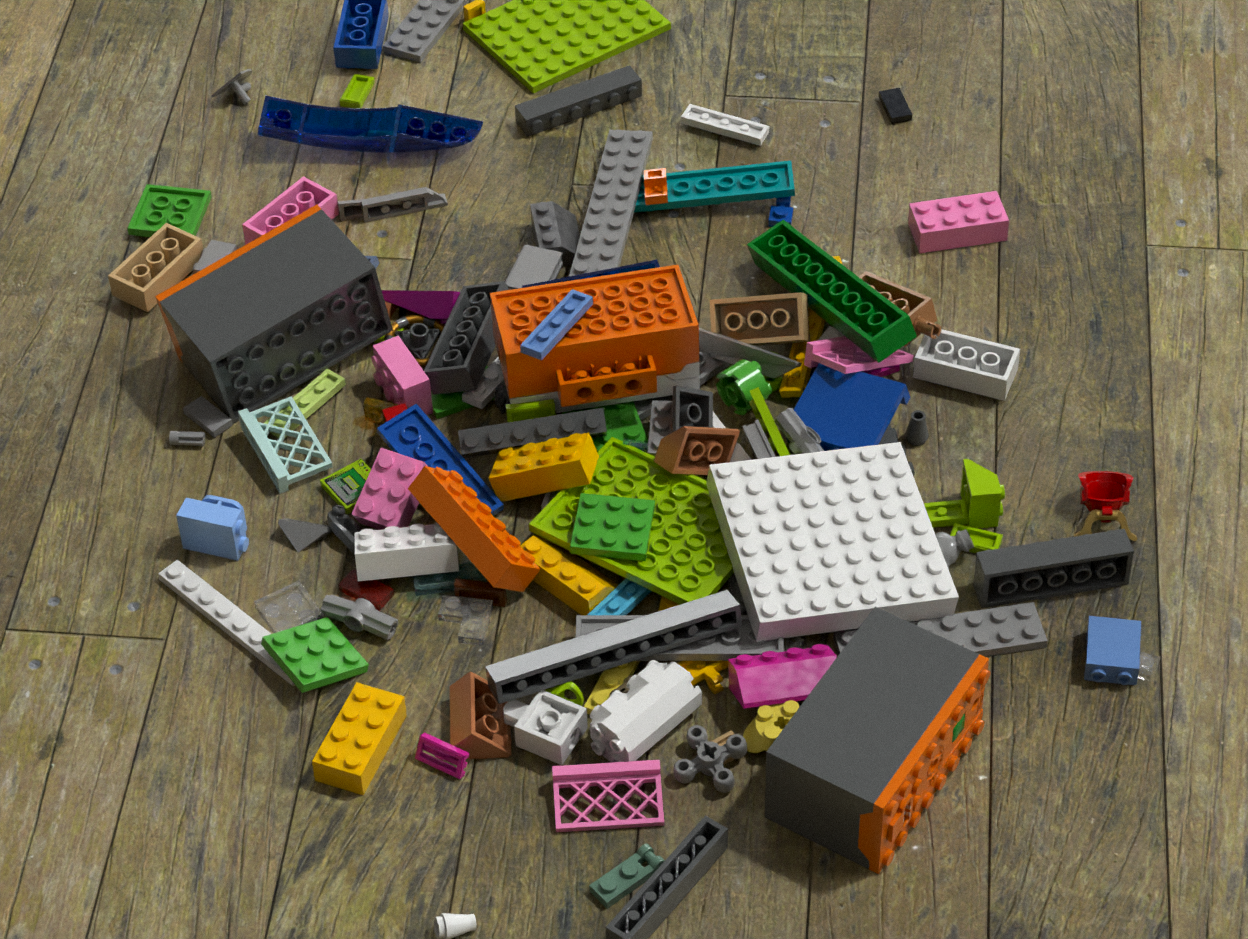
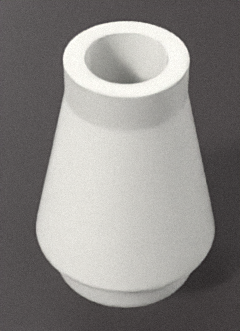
[434,913,477,939]

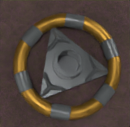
[384,315,445,367]

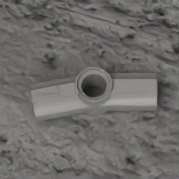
[775,408,824,455]
[321,595,398,640]

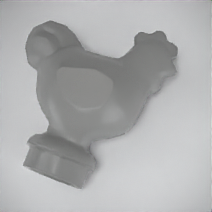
[935,529,974,569]

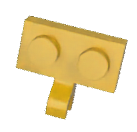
[677,661,728,694]

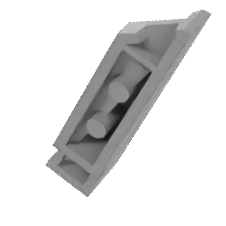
[338,187,448,222]
[699,328,802,379]

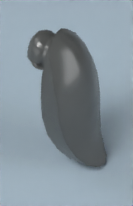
[327,505,361,554]

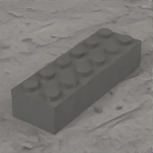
[424,281,509,395]
[973,529,1134,608]

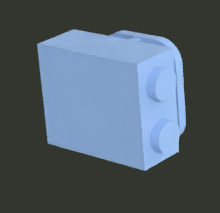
[176,495,249,561]

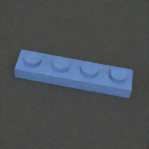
[520,289,593,360]

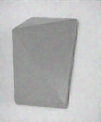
[278,518,332,552]

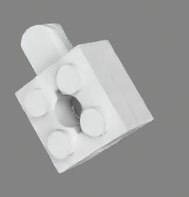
[503,690,588,765]

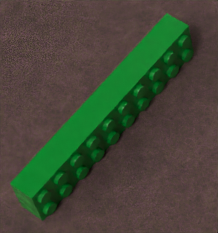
[747,220,917,363]

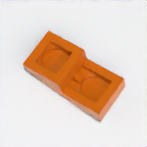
[644,168,668,205]

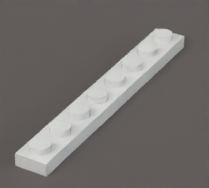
[158,560,295,686]

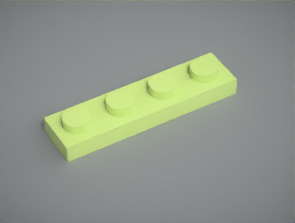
[264,369,346,438]

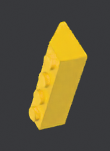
[520,535,618,615]

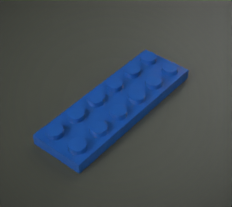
[377,404,504,516]

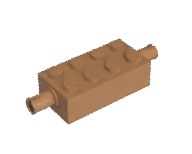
[859,271,941,347]

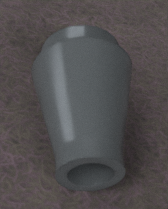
[905,410,929,446]

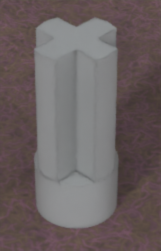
[169,431,205,446]

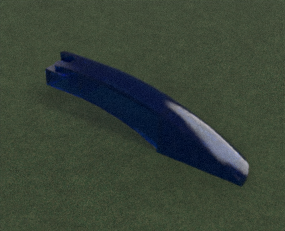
[258,95,483,153]

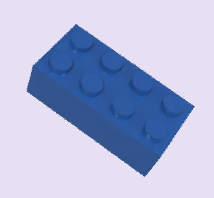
[333,0,389,69]

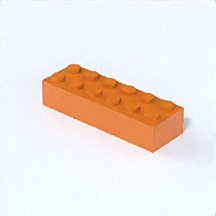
[408,466,541,592]

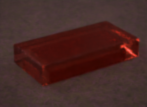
[338,569,394,611]

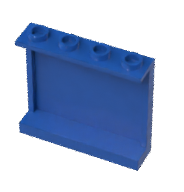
[786,363,911,451]

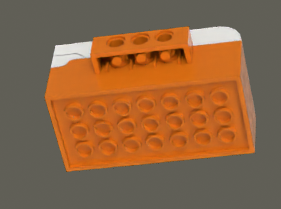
[490,265,700,413]

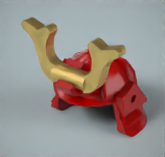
[1074,471,1137,541]

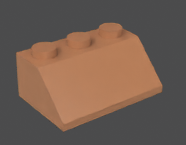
[654,426,740,475]
[450,671,511,759]

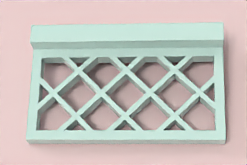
[238,396,333,494]

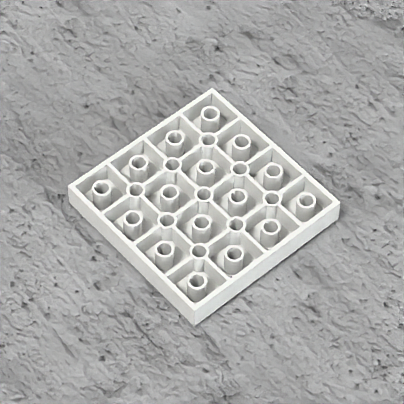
[706,442,959,642]

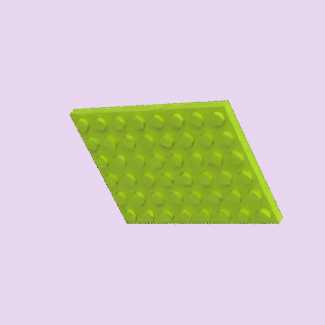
[463,0,671,94]
[529,437,734,605]

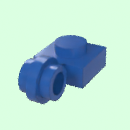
[768,197,793,227]

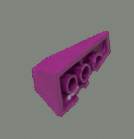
[382,290,460,324]

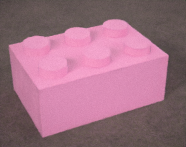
[371,336,433,415]
[352,448,428,530]

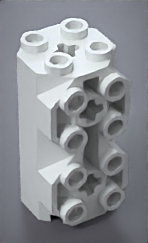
[590,660,702,763]

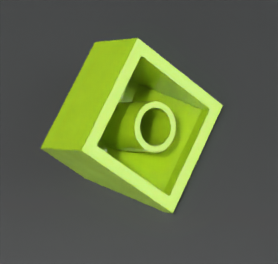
[960,459,1005,528]

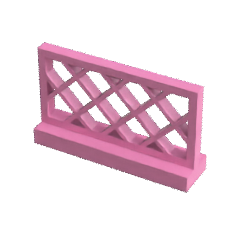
[804,336,914,374]
[552,760,664,832]

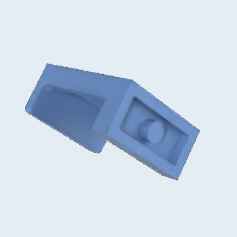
[1084,616,1141,685]

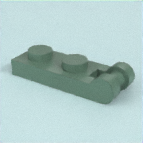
[589,843,665,909]

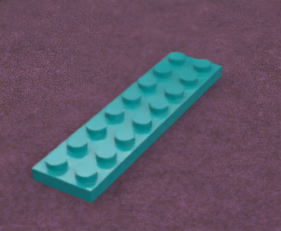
[634,160,795,212]

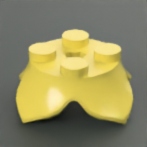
[743,700,799,753]

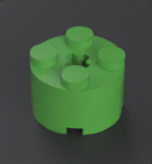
[716,359,772,415]

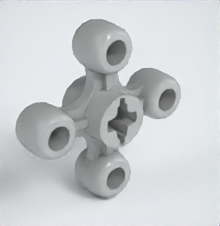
[673,725,747,793]

